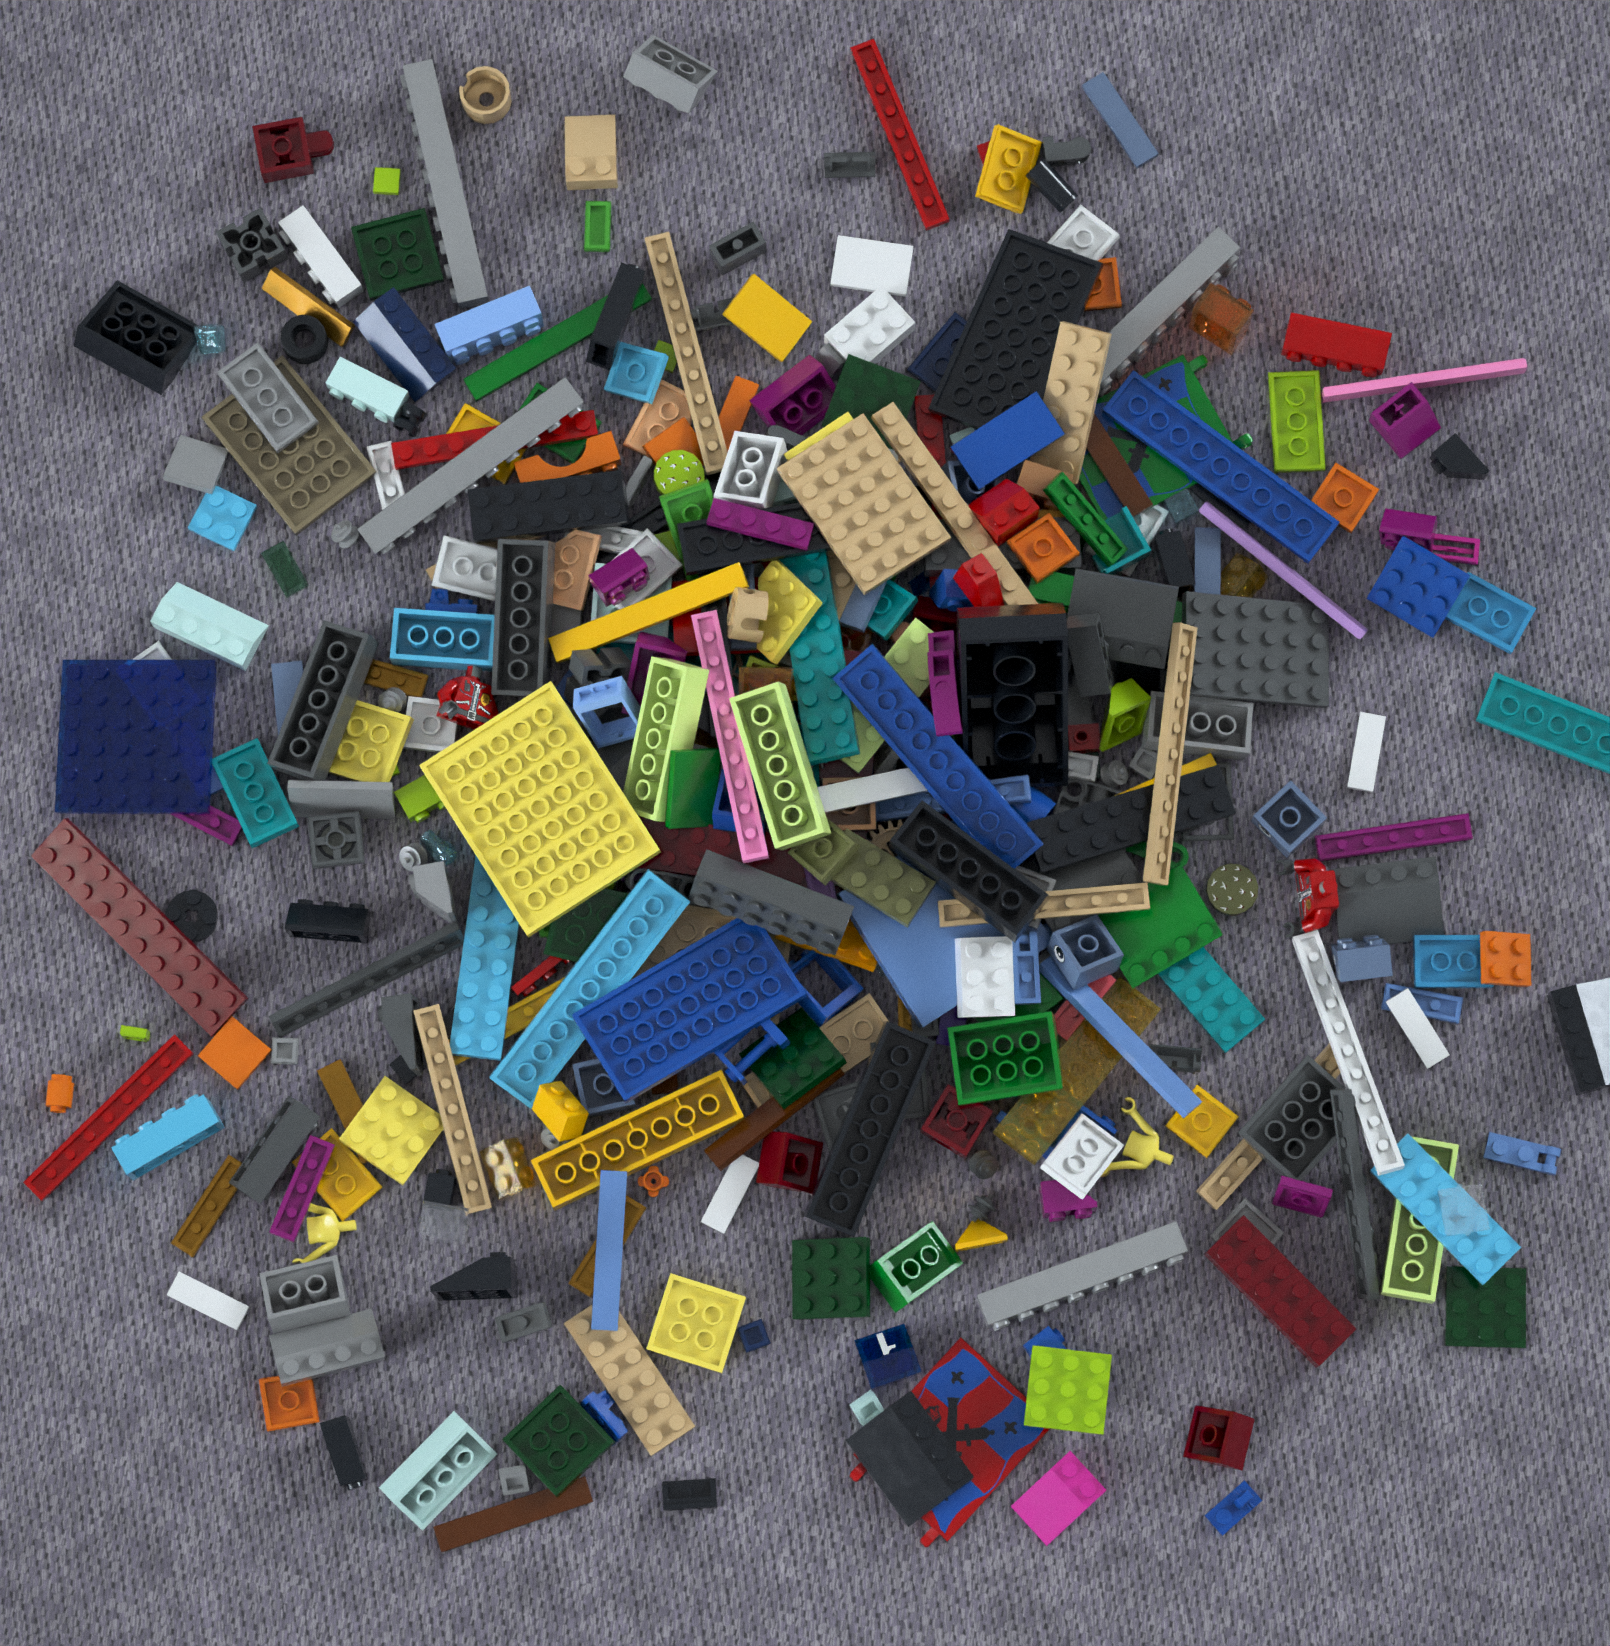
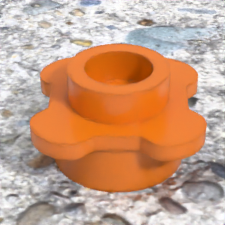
[638,1166,669,1197]

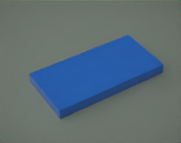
[950,391,1065,491]

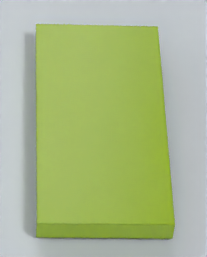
[1268,370,1326,473]

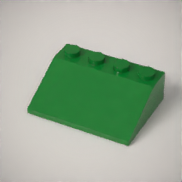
[1098,863,1223,989]
[948,1011,1063,1106]

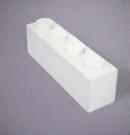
[278,206,363,308]

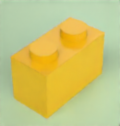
[532,1081,589,1142]

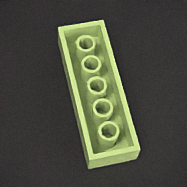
[840,617,934,774]
[623,656,709,822]
[729,682,832,850]
[1379,1136,1459,1304]

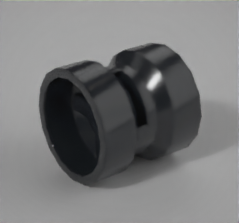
[393,402,427,437]

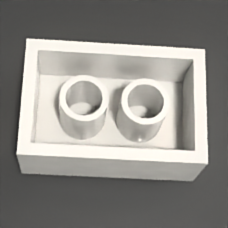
[824,286,915,364]
[714,431,787,509]
[955,936,1015,1018]

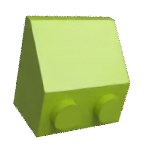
[1099,678,1151,752]

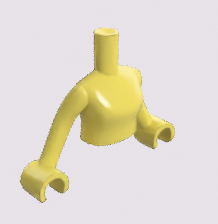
[1100,1097,1174,1177]
[292,1203,357,1263]

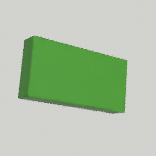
[584,201,611,252]

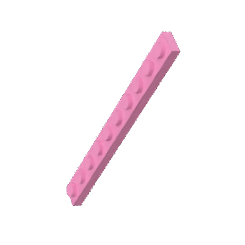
[691,610,769,864]

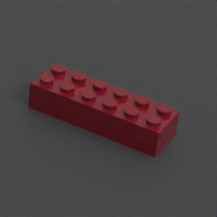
[1203,1215,1356,1368]

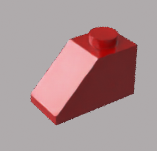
[953,553,1004,607]

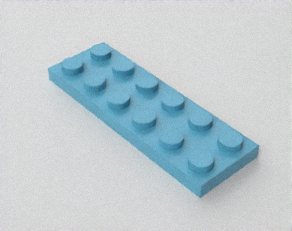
[1370,1134,1521,1285]

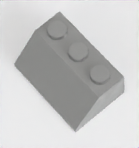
[623,35,718,114]
[409,861,458,924]
[259,1255,351,1333]

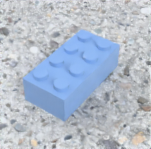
[435,286,544,365]

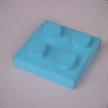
[604,342,669,404]
[188,486,257,551]

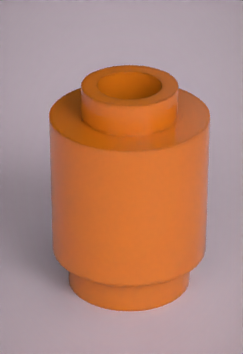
[45,1074,74,1113]

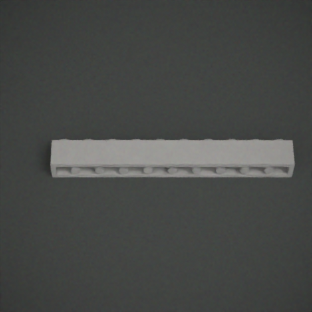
[400,59,489,309]
[357,376,584,554]

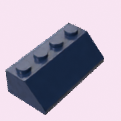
[353,287,456,403]

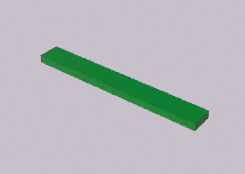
[463,284,652,402]

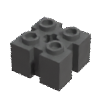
[216,208,288,283]
[564,647,632,709]

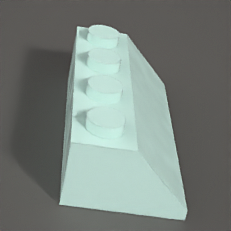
[150,582,269,671]
[379,1411,497,1531]

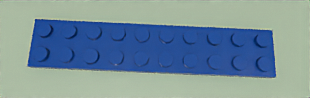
[1102,370,1340,564]
[832,644,1044,869]

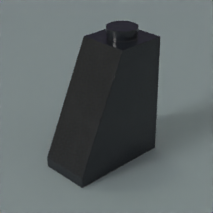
[1154,529,1196,598]
[320,1415,368,1491]

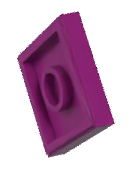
[1272,1176,1333,1218]

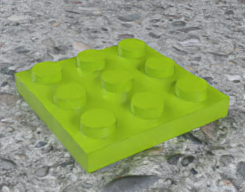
[1024,1345,1112,1435]

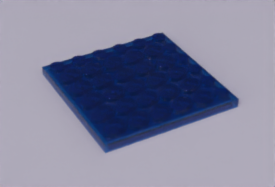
[55,660,217,814]

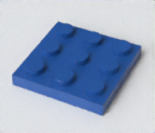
[1366,536,1470,638]

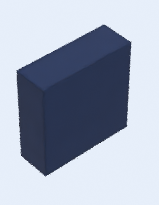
[737,1319,771,1353]

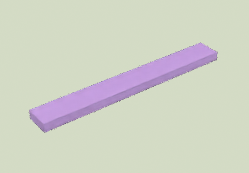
[1199,501,1369,639]

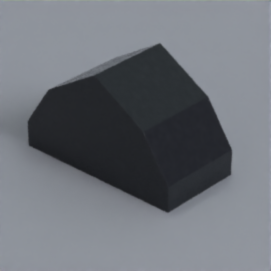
[956,603,1068,787]

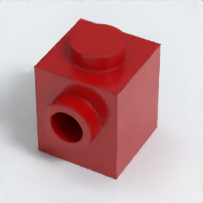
[1068,723,1100,754]

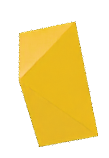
[955,1219,1008,1252]

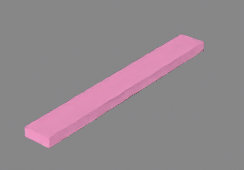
[1321,358,1527,403]

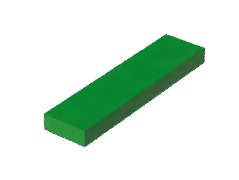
[1043,472,1128,567]

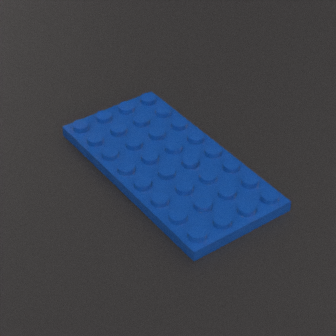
[572,918,807,1104]

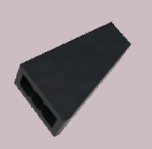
[586,262,645,370]

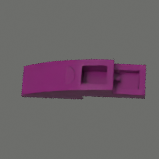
[927,630,963,737]

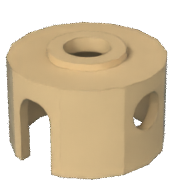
[459,66,512,124]
[727,587,769,643]

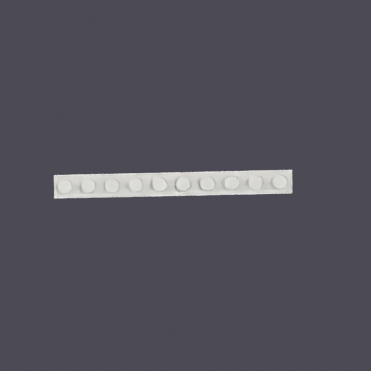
[1292,930,1405,1176]

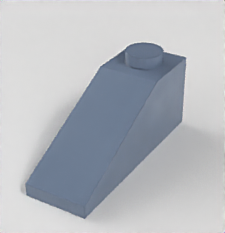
[271,661,305,735]

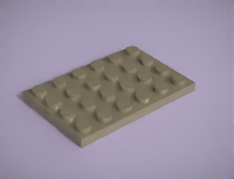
[202,355,376,536]

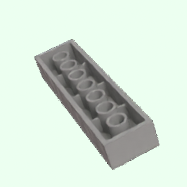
[1098,226,1240,397]
[976,1221,1188,1331]

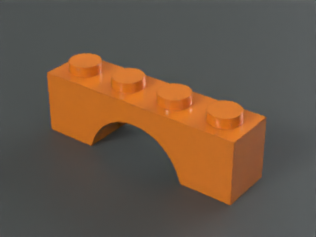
[513,431,622,483]

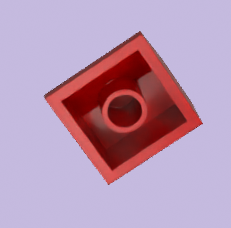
[968,478,1040,547]

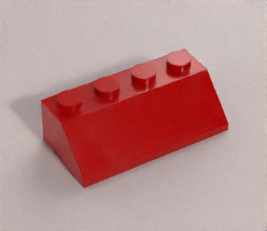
[1281,312,1392,377]

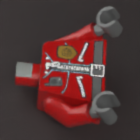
[437,666,499,730]
[1276,859,1339,938]

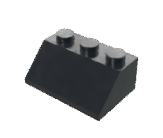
[285,899,371,943]

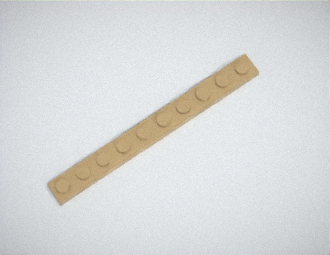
[645,232,728,475]
[871,402,1038,605]
[1143,622,1198,885]

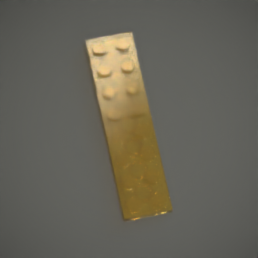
[993,977,1161,1166]

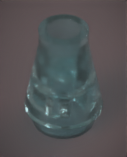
[420,829,458,866]

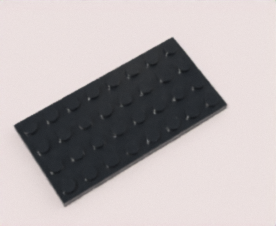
[928,229,1103,429]

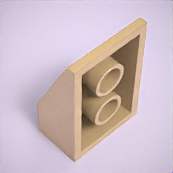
[565,115,618,190]

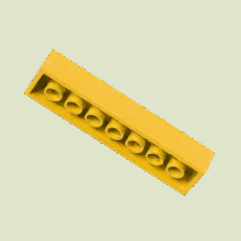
[531,1069,744,1211]

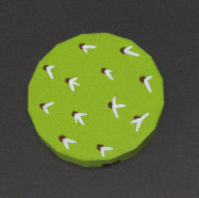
[653,450,705,495]

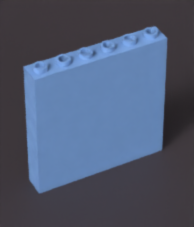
[836,820,1052,1028]

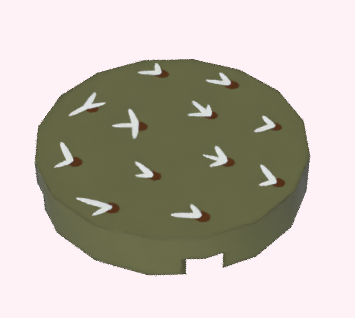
[1206,863,1259,916]

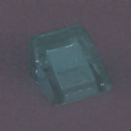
[194,324,225,354]

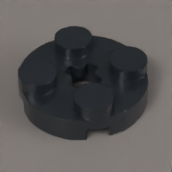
[165,889,218,942]

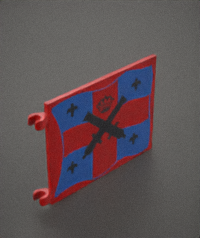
[850,1337,1049,1547]

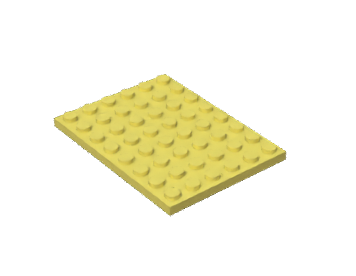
[419,681,661,938]

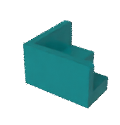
[1092,506,1151,575]

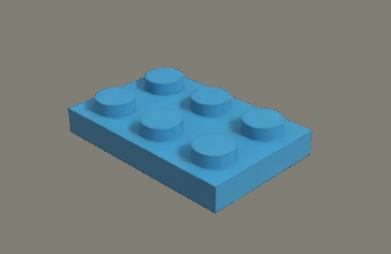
[1445,572,1536,654]
[1413,935,1494,988]

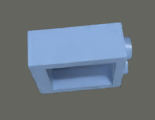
[573,676,641,748]

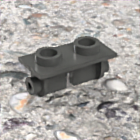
[824,152,875,178]
[690,297,734,331]
[1149,1044,1202,1074]

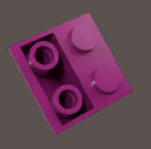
[1369,382,1441,459]
[1379,508,1437,552]
[588,548,650,607]
[1039,1180,1098,1222]

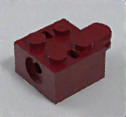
[252,117,334,183]
[920,1084,993,1160]

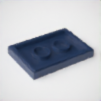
[907,312,967,392]

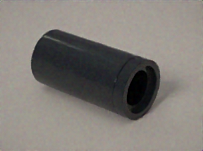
[1025,158,1078,213]

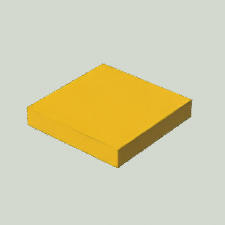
[1165,1085,1239,1158]

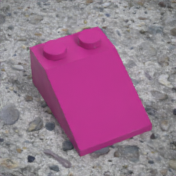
[1011,1451,1106,1546]

